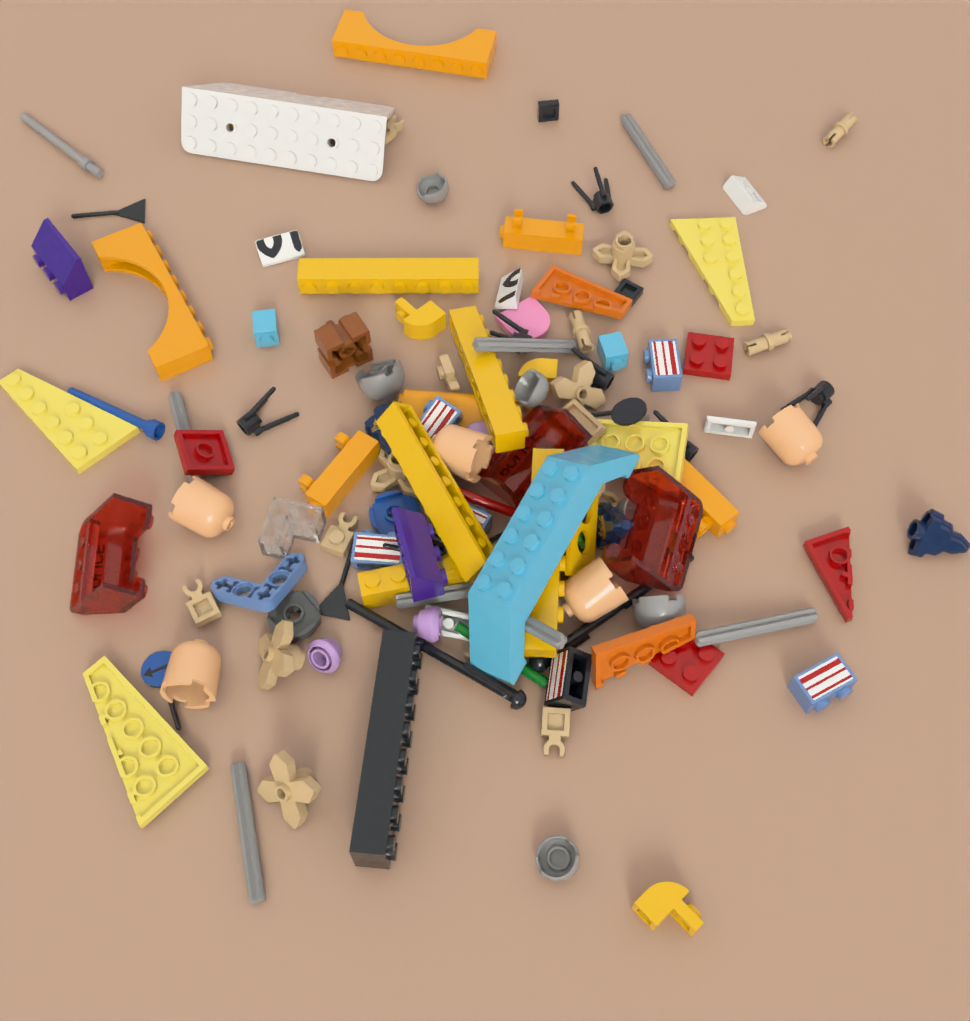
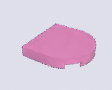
[495,297,550,339]

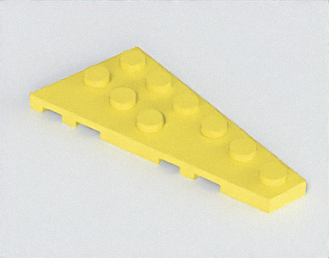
[669,217,755,326]
[0,369,140,474]
[540,416,689,494]
[83,655,209,829]

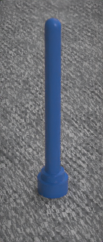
[67,387,165,441]

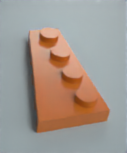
[531,265,633,320]
[591,613,697,689]

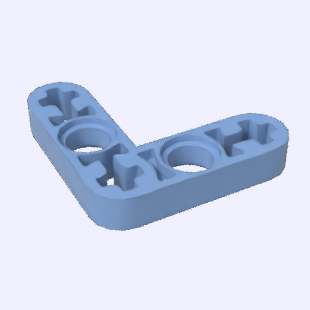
[210,553,308,612]

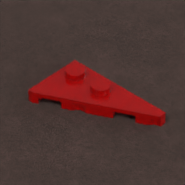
[803,526,854,623]

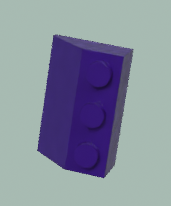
[31,218,94,301]
[391,507,448,603]

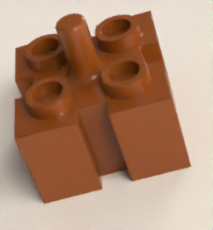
[314,312,374,379]

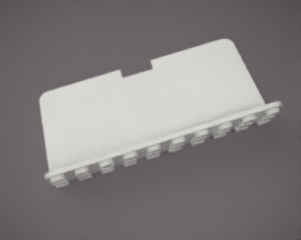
[181,83,395,181]

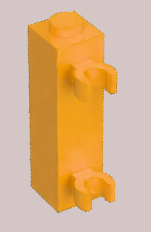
[499,209,585,255]
[298,430,380,518]
[650,458,739,538]

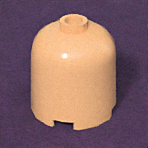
[759,403,823,466]
[431,424,494,483]
[168,476,235,538]
[561,557,629,623]
[160,639,222,709]

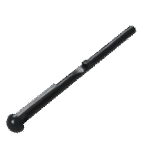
[529,552,694,672]
[345,598,527,710]

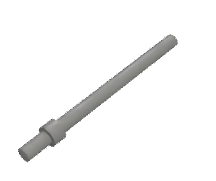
[20,113,104,178]

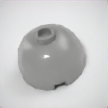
[355,359,405,402]
[632,595,686,629]

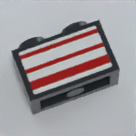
[544,646,592,711]

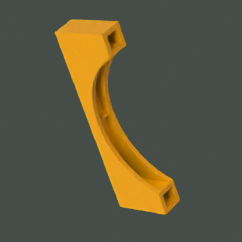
[332,9,497,79]
[91,223,214,382]

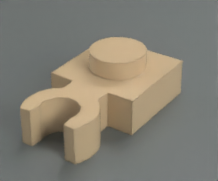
[385,114,405,145]
[436,354,460,393]
[320,512,358,558]
[183,579,222,628]
[541,707,571,757]

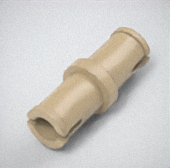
[823,112,857,148]
[568,310,595,354]
[743,328,792,357]

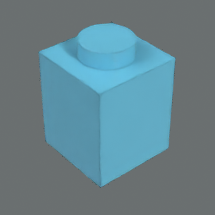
[252,309,280,347]
[597,331,629,371]

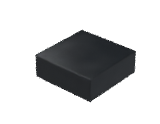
[537,99,559,122]
[614,278,644,308]

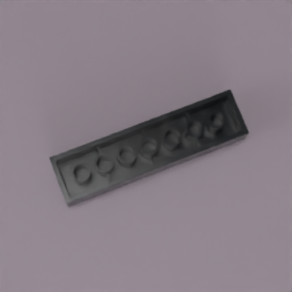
[349,629,423,869]

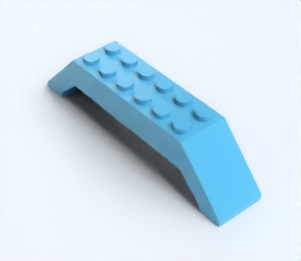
[468,444,640,685]

